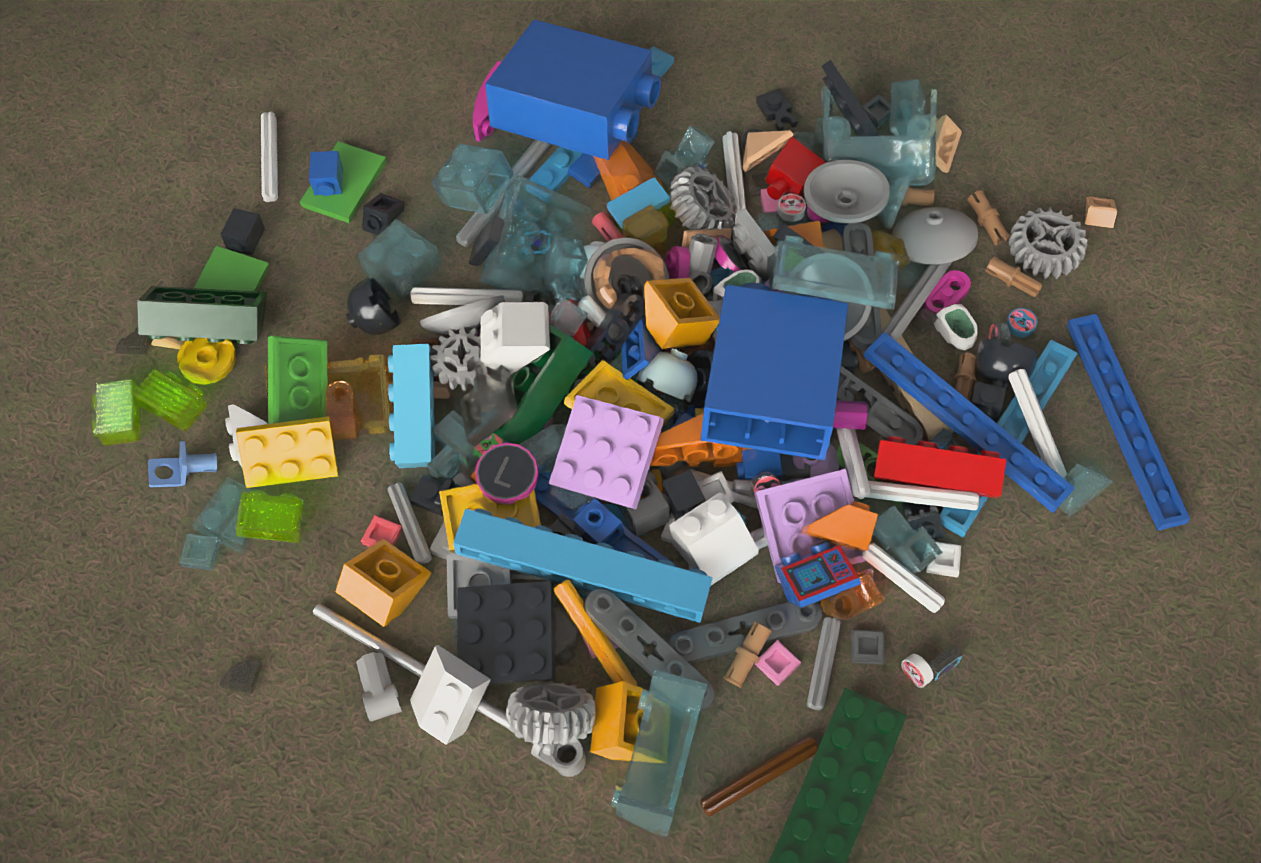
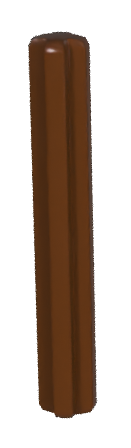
[700,736,818,816]

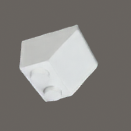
[481,302,550,378]
[669,492,759,585]
[410,645,491,744]

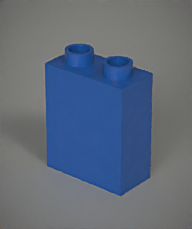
[485,20,661,160]
[701,283,848,460]

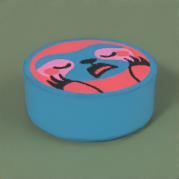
[1007,308,1038,337]

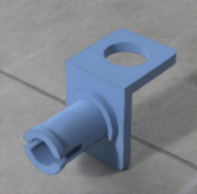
[148,441,217,487]

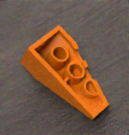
[593,140,667,201]
[650,413,751,467]

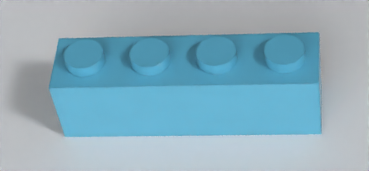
[388,344,435,468]

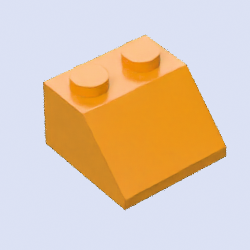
[644,278,720,349]
[335,538,431,627]
[590,681,670,763]

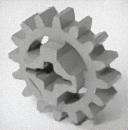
[430,328,494,391]

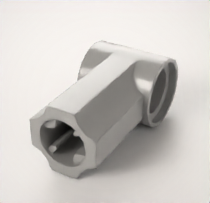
[689,234,718,295]
[356,652,402,722]

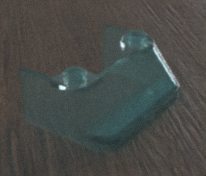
[823,89,938,186]
[768,236,899,310]
[611,669,707,837]

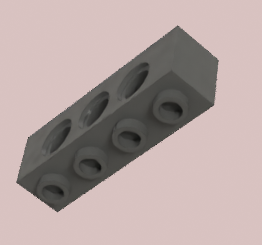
[617,469,672,537]

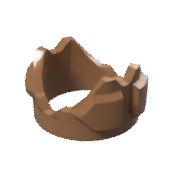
[593,248,666,312]

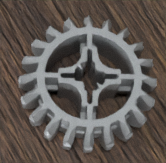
[668,166,737,230]
[1008,207,1088,279]
[506,681,596,746]

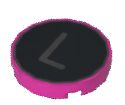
[714,235,751,275]
[475,443,539,505]

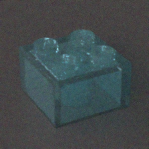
[431,144,514,214]
[357,219,442,302]

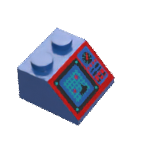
[774,540,861,608]

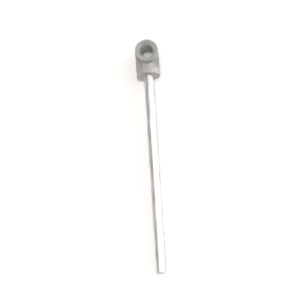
[313,603,586,777]

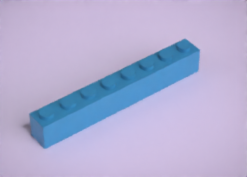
[453,509,713,623]

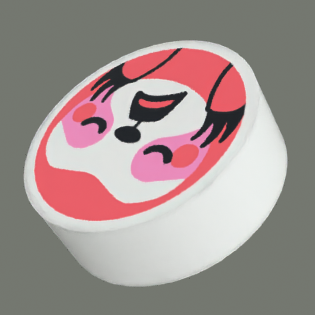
[777,194,806,221]
[901,654,933,688]

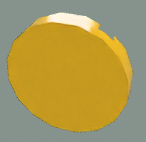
[177,338,236,385]

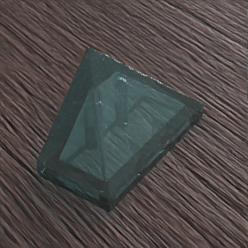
[878,173,913,230]
[1059,460,1114,517]

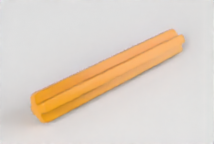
[554,580,637,686]

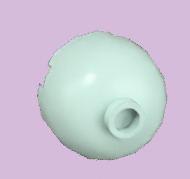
[636,348,698,402]

